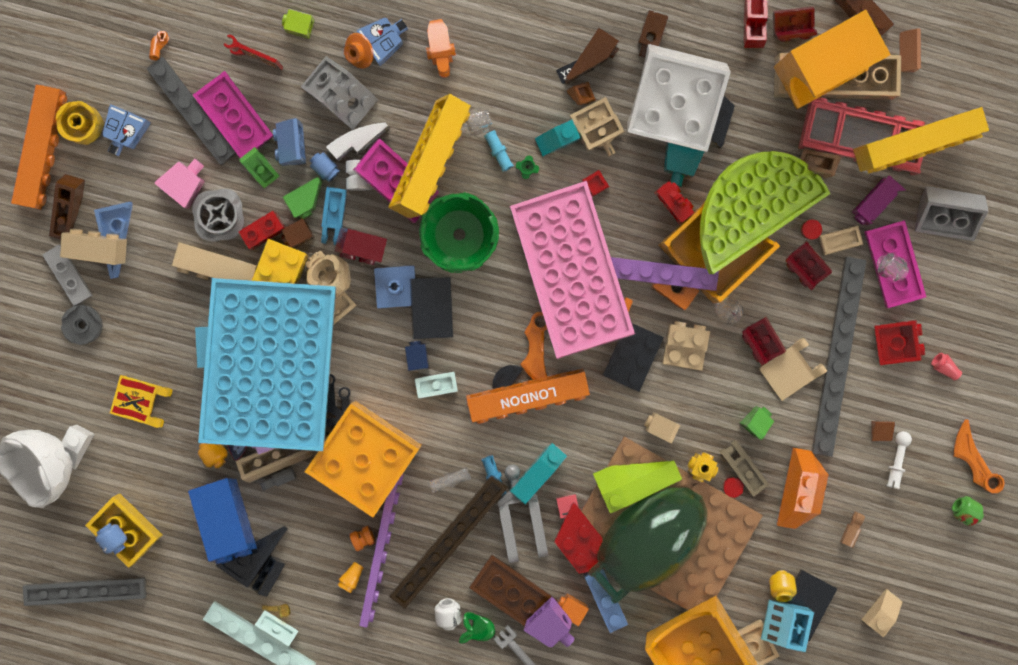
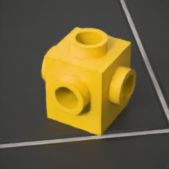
[688,452,718,482]

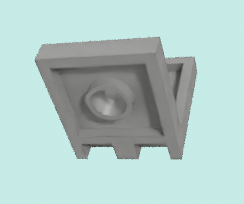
[301,56,378,130]

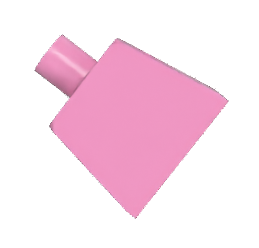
[154,159,204,209]

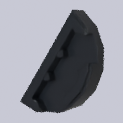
[492,365,524,389]

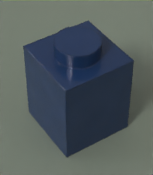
[405,341,429,371]

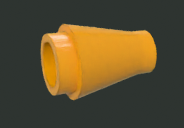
[338,562,364,593]

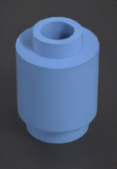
[310,152,340,182]

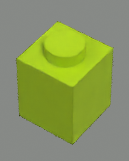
[282,9,315,39]

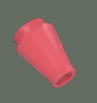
[931,353,962,381]

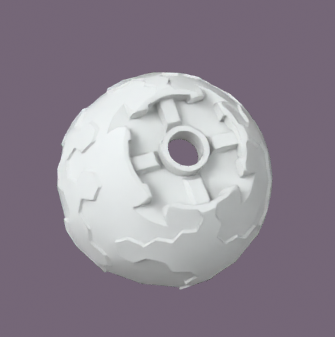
[0,430,72,508]

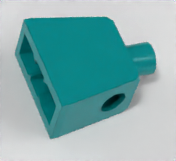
[664,142,705,187]

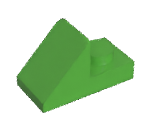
[239,147,279,188]

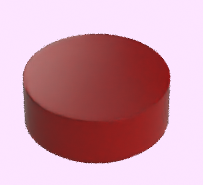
[801,219,822,240]
[723,477,744,498]

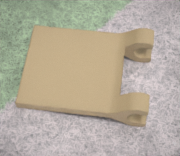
[759,338,827,401]

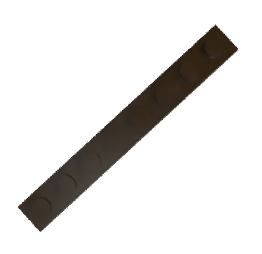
[389,475,507,609]

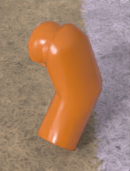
[149,31,169,61]

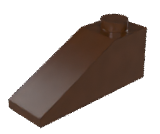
[564,28,619,84]
[49,174,85,240]

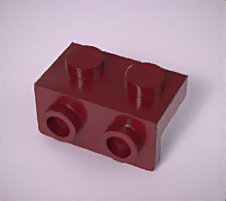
[773,7,817,42]
[785,241,832,290]
[742,317,787,366]

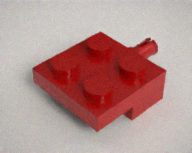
[654,181,695,224]

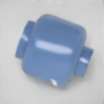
[96,523,127,555]

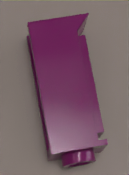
[852,175,905,225]

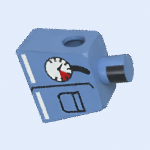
[357,18,408,66]
[103,104,151,156]

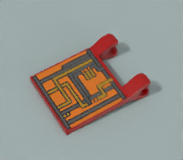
[223,34,283,70]

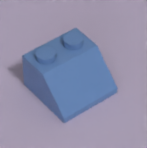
[273,118,306,166]

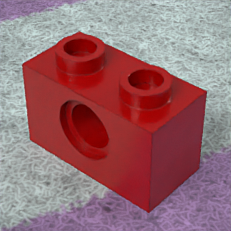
[238,211,286,250]

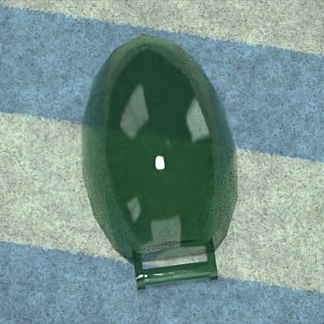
[588,487,708,604]

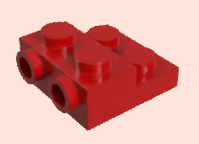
[874,320,926,365]

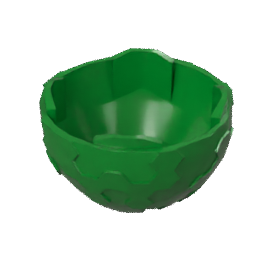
[419,192,499,273]

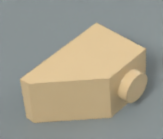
[644,412,680,444]
[861,589,902,637]

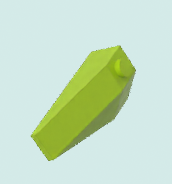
[592,461,682,513]

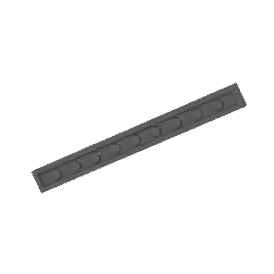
[812,257,867,457]

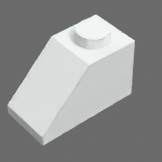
[62,425,94,469]

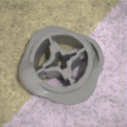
[192,189,244,242]

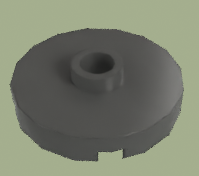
[61,305,103,345]

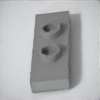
[43,244,93,306]

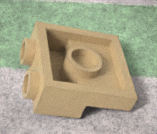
[662,321,710,371]

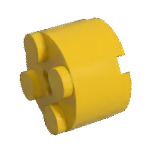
[56,101,104,145]

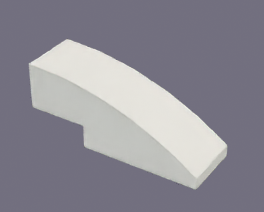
[326,123,389,161]

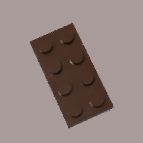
[469,554,558,626]

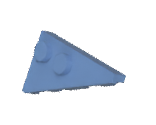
[94,202,133,279]

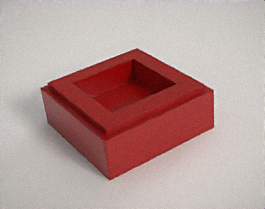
[582,170,609,197]

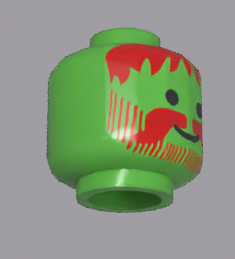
[952,496,984,526]

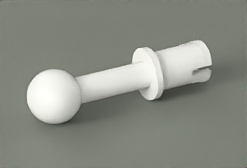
[887,431,912,489]

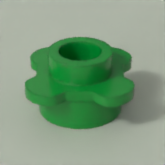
[516,155,539,179]

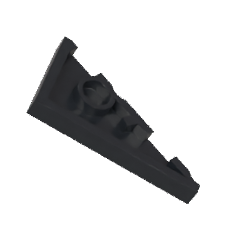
[216,526,289,588]

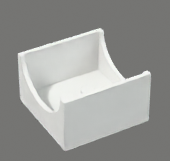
[627,44,731,152]

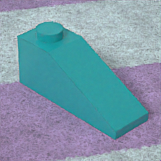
[510,443,567,505]

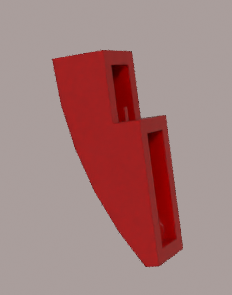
[744,0,768,48]

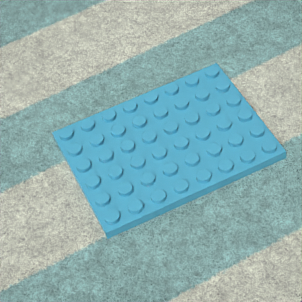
[198,278,336,451]

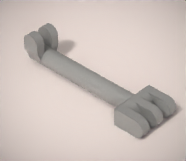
[493,625,536,665]

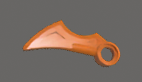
[520,311,547,380]
[953,419,1005,493]

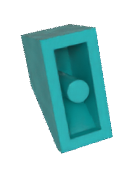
[535,119,580,157]

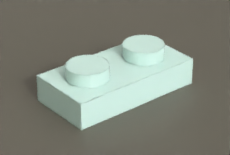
[415,372,458,398]
[253,610,298,650]

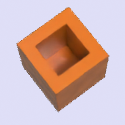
[558,593,589,626]

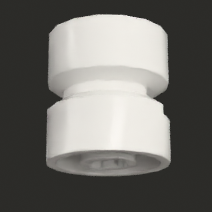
[346,160,372,191]

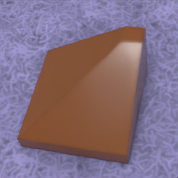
[566,82,596,106]

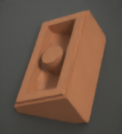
[900,28,921,72]

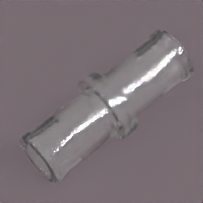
[429,467,471,493]

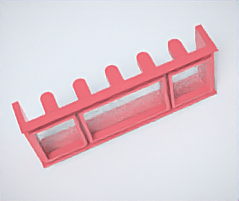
[798,97,925,176]

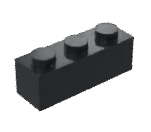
[252,556,285,597]

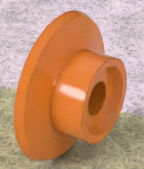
[344,33,374,69]

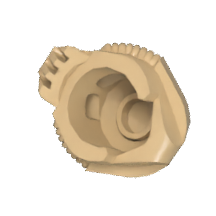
[306,251,351,299]

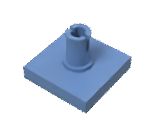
[374,266,415,309]

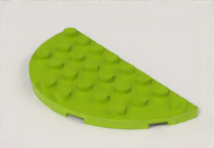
[700,151,830,274]

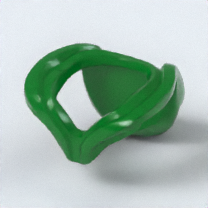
[459,612,495,644]

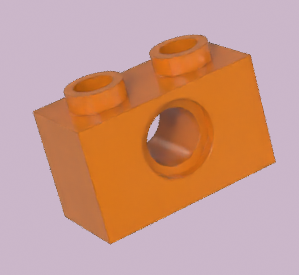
[651,283,699,310]

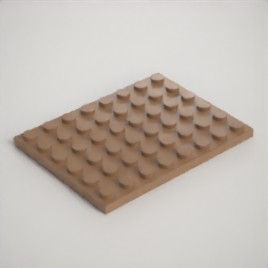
[581,436,763,610]

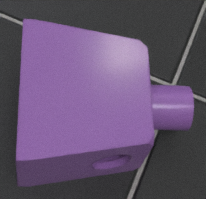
[524,597,575,647]

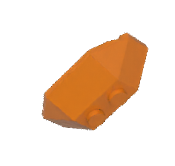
[777,448,828,529]

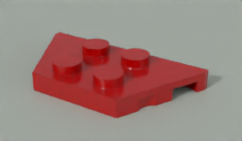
[554,502,622,574]

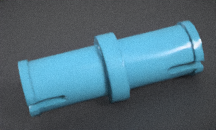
[484,130,514,172]

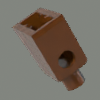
[638,10,669,58]

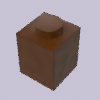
[281,219,315,249]

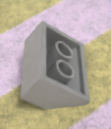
[915,186,988,241]

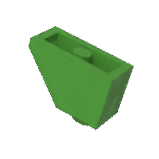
[283,177,322,219]
[740,406,774,440]

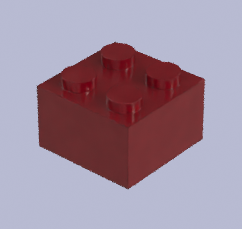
[335,228,387,265]

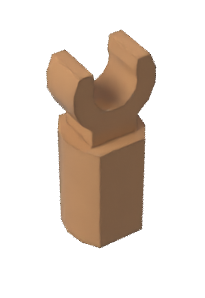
[840,511,865,548]

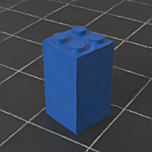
[188,478,257,564]

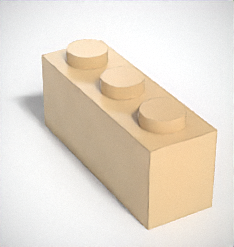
[60,229,127,265]

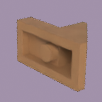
[800,149,841,179]

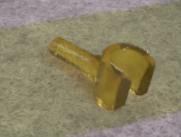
[262,604,291,618]

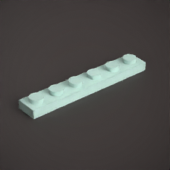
[203,601,316,665]

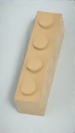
[172,242,257,281]
[236,448,318,483]

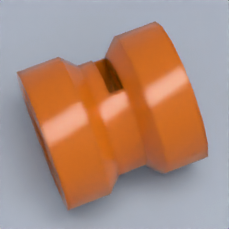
[349,525,376,552]

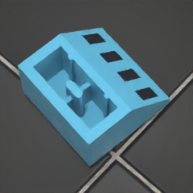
[761,600,814,652]

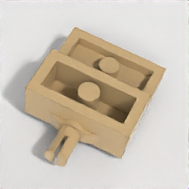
[570,97,625,157]

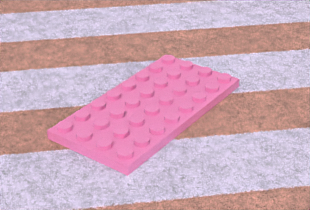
[510,181,635,359]

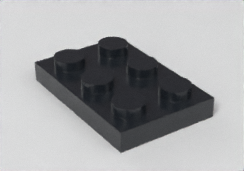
[603,323,664,392]

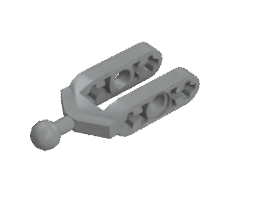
[498,465,548,563]

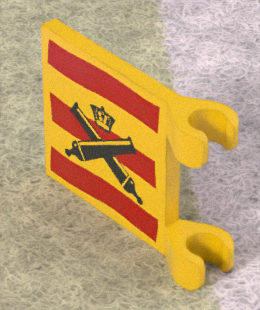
[110,375,173,428]

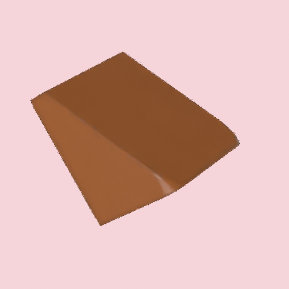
[871,421,895,441]

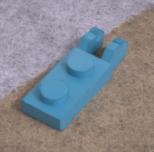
[321,187,347,245]

